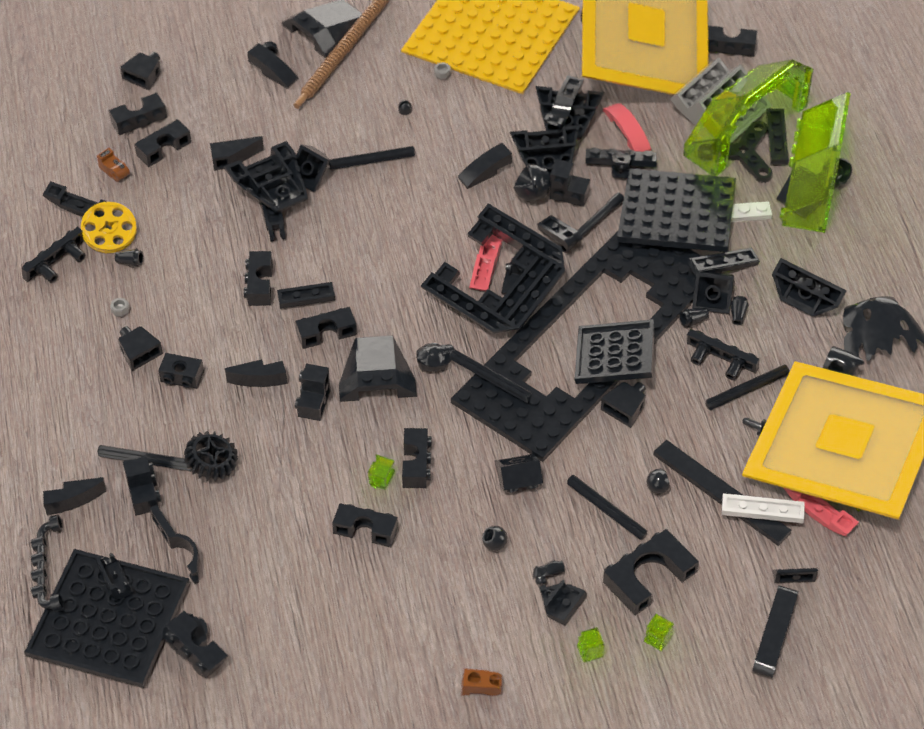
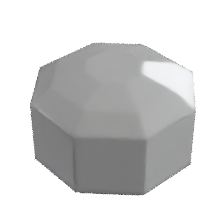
[434,62,451,79]
[110,298,129,316]

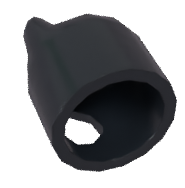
[823,346,864,376]

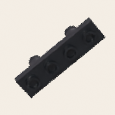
[22,226,86,283]
[687,329,760,380]

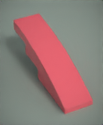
[469,234,502,292]

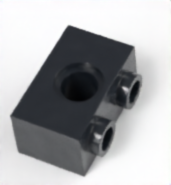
[158,353,204,389]

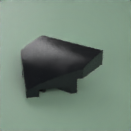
[539,580,587,626]

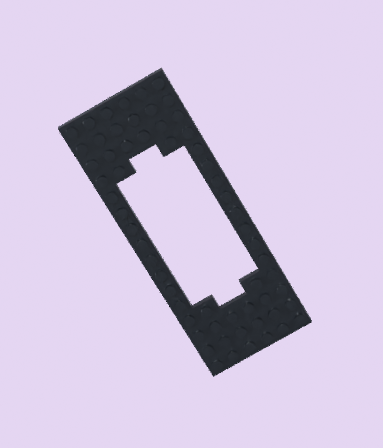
[451,231,722,462]

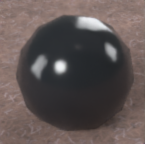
[646,469,670,494]
[482,525,508,551]

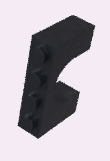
[603,529,699,616]

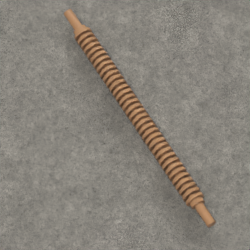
[294,0,389,109]

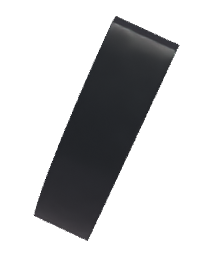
[43,181,115,217]

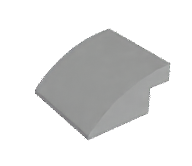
[670,58,772,143]

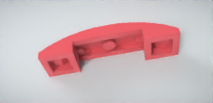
[603,103,651,152]
[784,488,859,536]

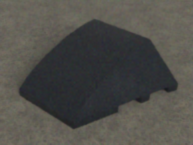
[535,86,605,139]
[509,125,580,177]

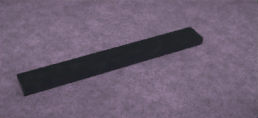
[653,439,791,546]

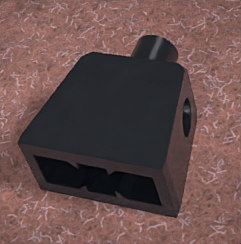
[120,52,161,90]
[118,326,163,371]
[601,382,646,428]

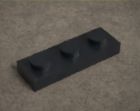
[277,282,335,309]

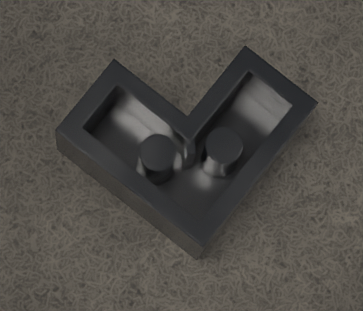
[549,159,590,207]
[295,363,331,421]
[123,456,161,516]

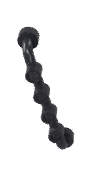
[31,515,64,612]

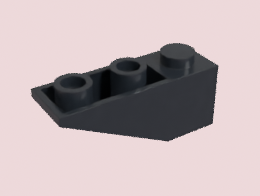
[210,136,264,171]

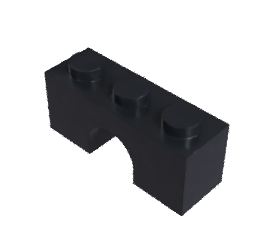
[708,25,757,57]
[109,92,167,135]
[134,119,192,167]
[244,251,273,306]
[295,307,357,349]
[402,428,432,488]
[332,503,398,547]
[162,610,228,679]

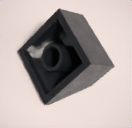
[494,454,543,492]

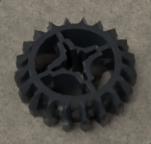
[184,431,238,481]

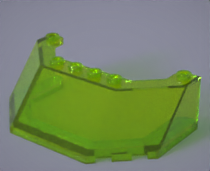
[683,59,814,176]
[779,92,851,233]

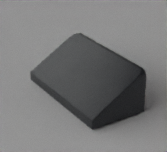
[773,568,818,583]

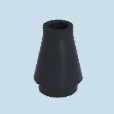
[115,249,144,267]
[731,296,749,325]
[679,308,709,327]

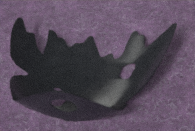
[843,296,924,361]

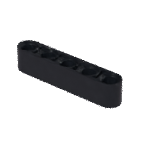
[752,585,799,679]

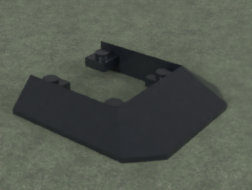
[421,203,566,334]

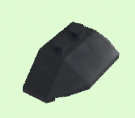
[772,258,847,317]

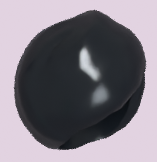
[514,164,550,202]

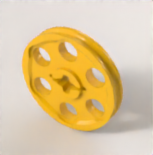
[81,202,136,253]

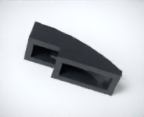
[247,43,299,89]
[458,142,512,189]
[225,359,288,387]
[43,477,106,515]

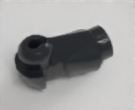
[532,560,565,585]

